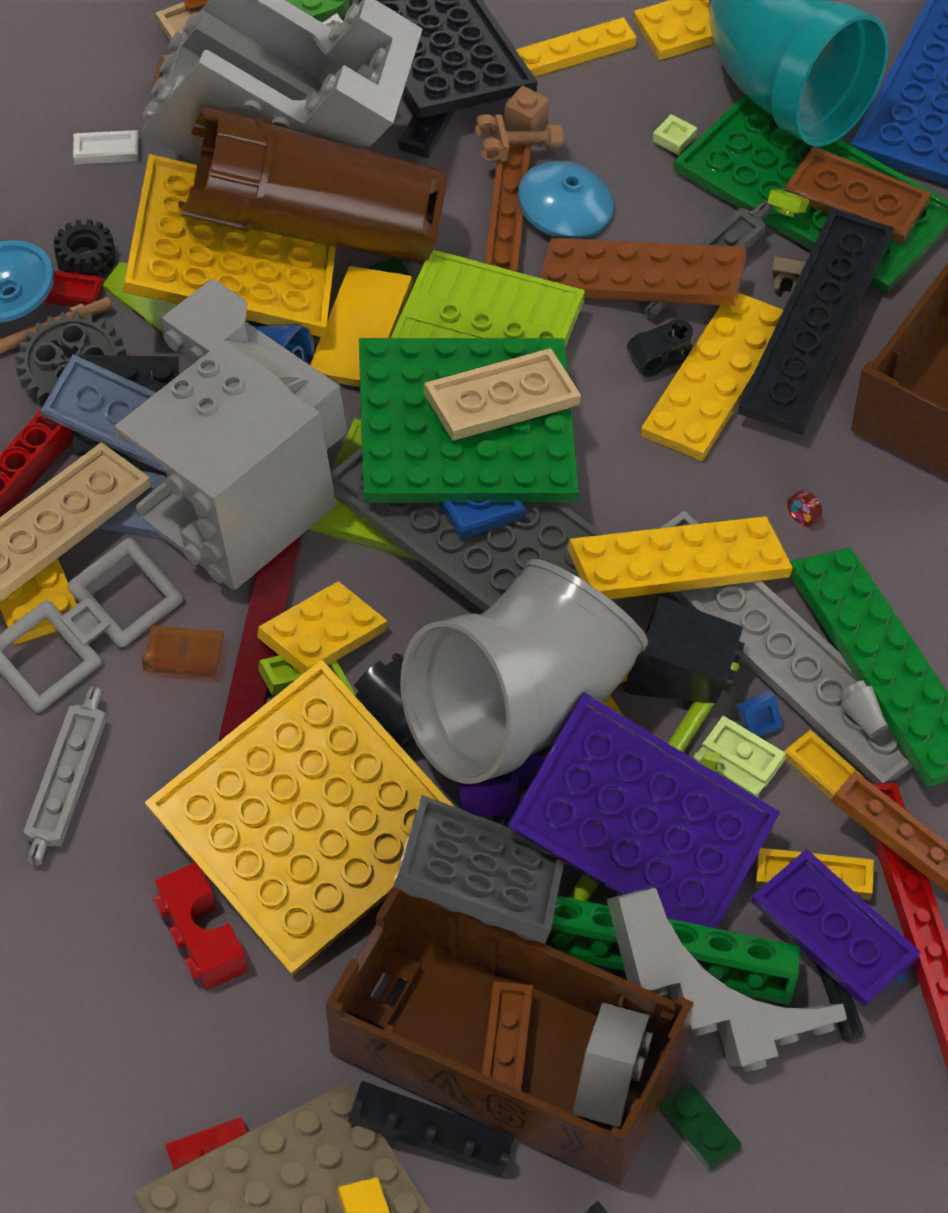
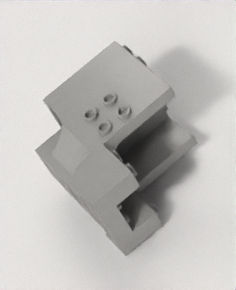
[141,0,422,164]
[114,278,347,591]

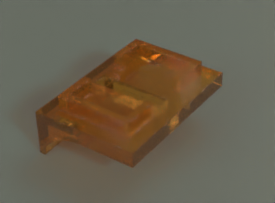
[142,625,224,678]

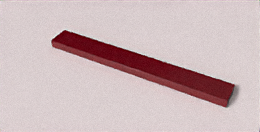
[219,534,303,742]

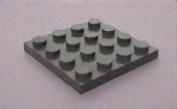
[393,795,564,944]

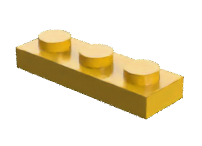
[755,848,874,901]

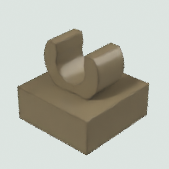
[772,256,806,291]

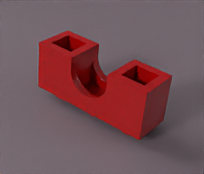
[152,862,248,991]

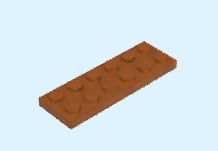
[540,238,746,306]

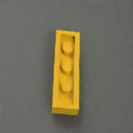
[516,17,637,77]

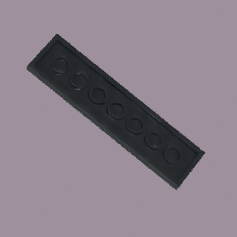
[738,208,895,435]

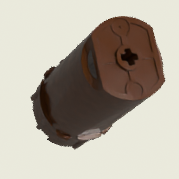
[178,105,447,265]

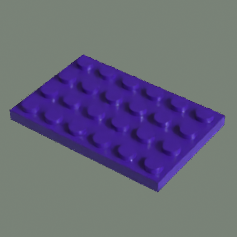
[506,693,780,929]

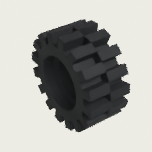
[53,219,116,277]

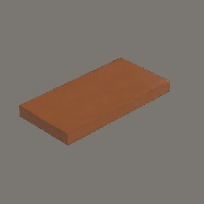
[784,146,931,244]

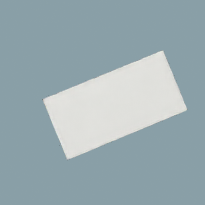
[73,130,139,165]

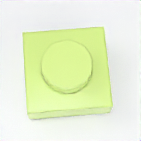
[652,114,697,155]

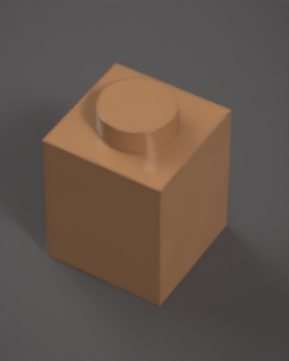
[504,86,549,132]

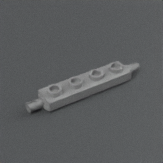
[23,687,106,866]

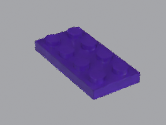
[751,849,921,1008]

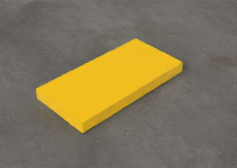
[310,266,413,387]

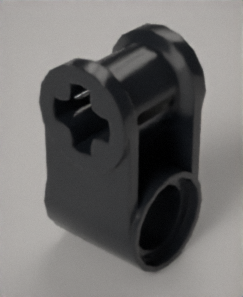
[626,319,693,377]

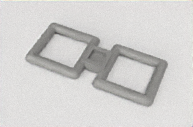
[0,538,183,713]

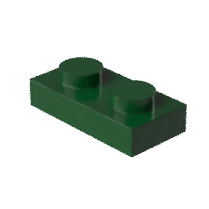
[659,1083,742,1172]

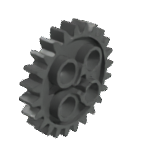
[15,311,127,406]

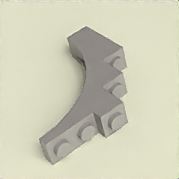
[607,888,847,1072]

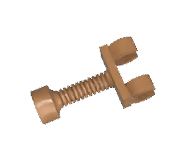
[475,114,563,162]

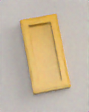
[784,730,864,800]

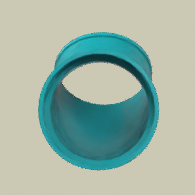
[708,0,889,147]

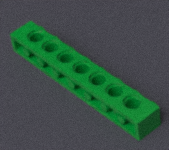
[543,896,800,1005]

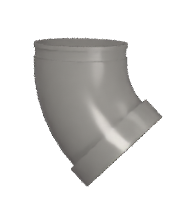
[401,559,648,784]

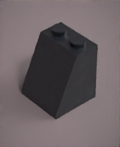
[624,596,745,703]

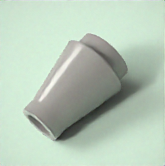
[839,680,889,738]

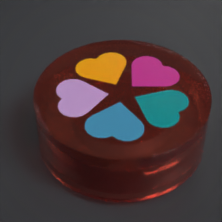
[787,490,823,526]

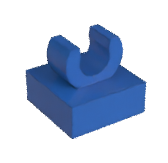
[736,691,783,738]

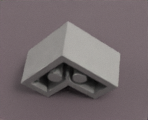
[573,1003,653,1127]

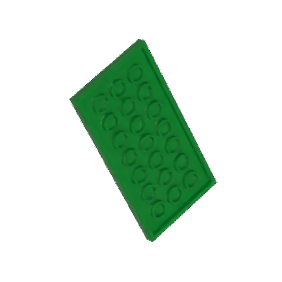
[674,94,948,294]

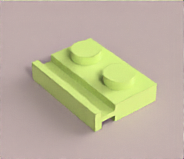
[693,716,786,798]

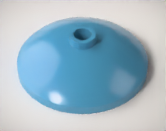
[518,161,614,239]
[0,240,54,323]

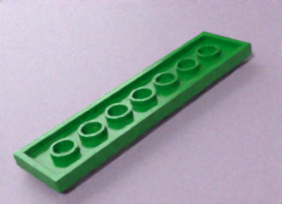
[790,548,948,787]

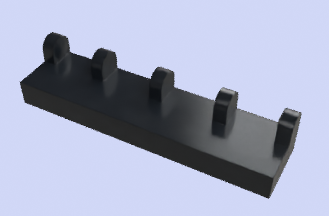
[347,1081,515,1177]

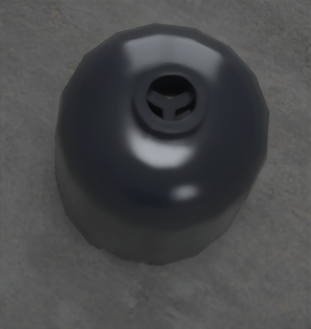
[354,653,416,748]

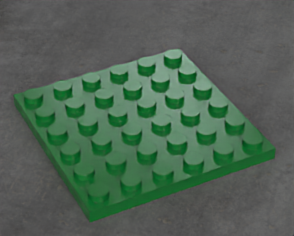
[359,338,579,503]

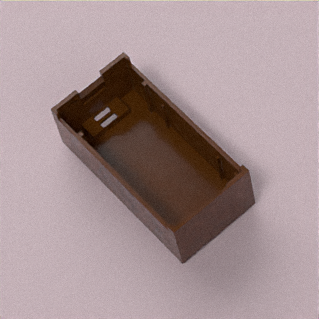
[326,887,694,1187]

